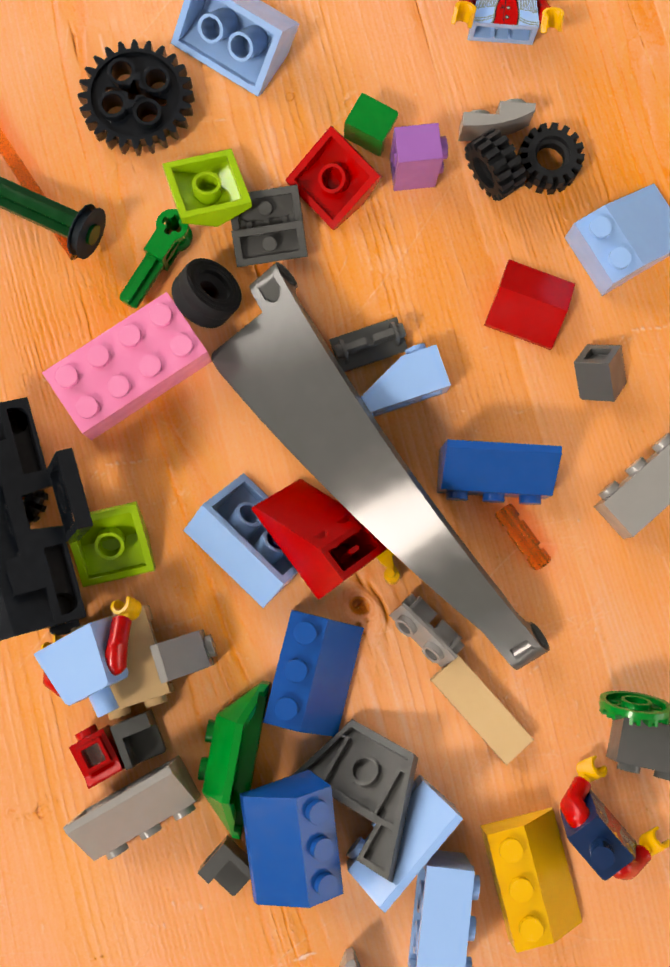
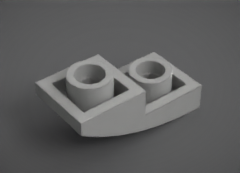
[458,99,536,141]

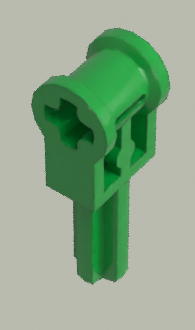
[120,209,193,309]

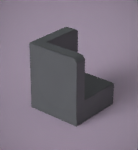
[574,344,626,402]
[110,709,166,770]
[198,835,251,896]

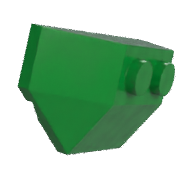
[198,681,270,839]

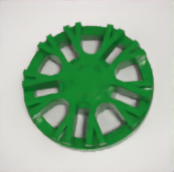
[599,691,670,727]

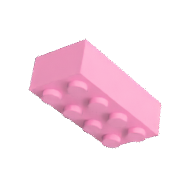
[42,292,212,440]

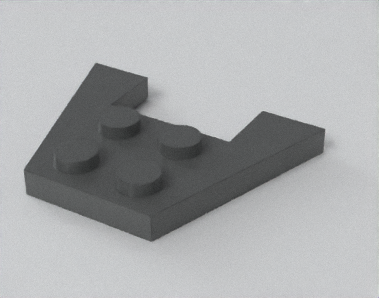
[293,719,418,883]

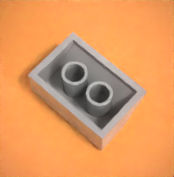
[63,755,201,861]

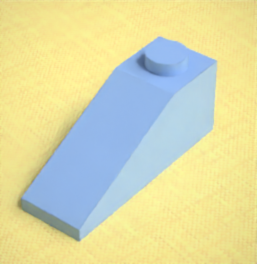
[361,343,451,417]

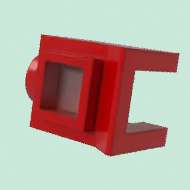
[69,724,125,789]

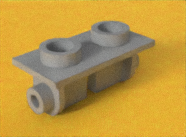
[389,593,465,667]

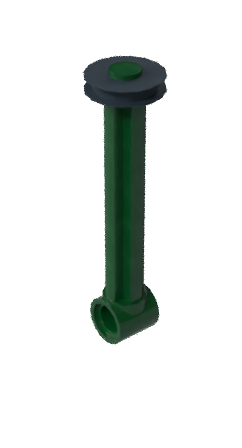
[0,177,106,259]

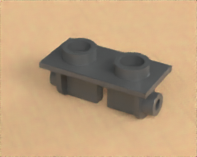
[329,317,408,372]

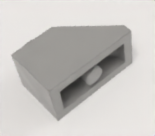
[150,629,217,684]

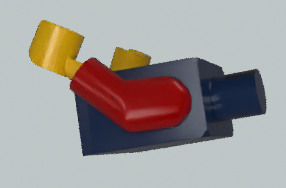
[560,755,670,881]

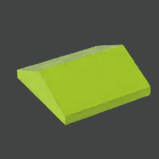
[162,149,252,227]
[70,501,155,587]

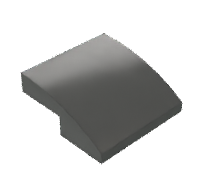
[231,185,308,267]

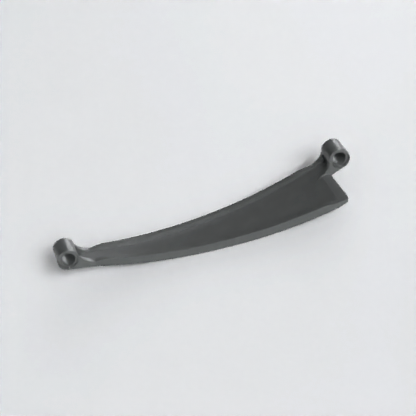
[211,262,550,670]

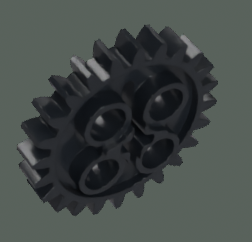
[77,39,195,156]

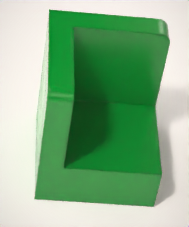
[344,93,398,156]

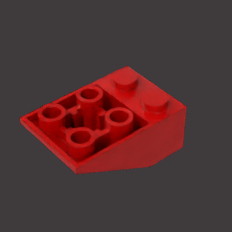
[251,479,387,600]

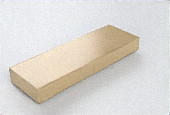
[430,655,534,765]

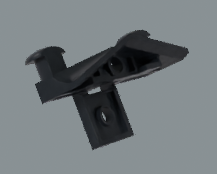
[0,397,93,641]

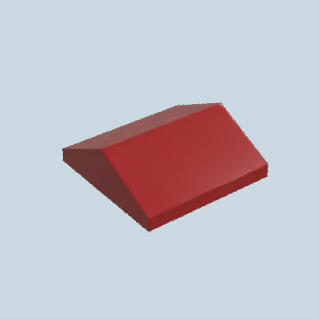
[285,126,382,230]
[484,259,575,350]

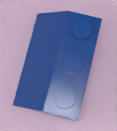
[437,439,562,505]
[263,610,364,737]
[240,770,344,908]

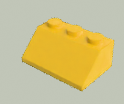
[480,807,582,953]

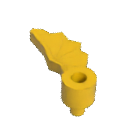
[376,547,400,585]

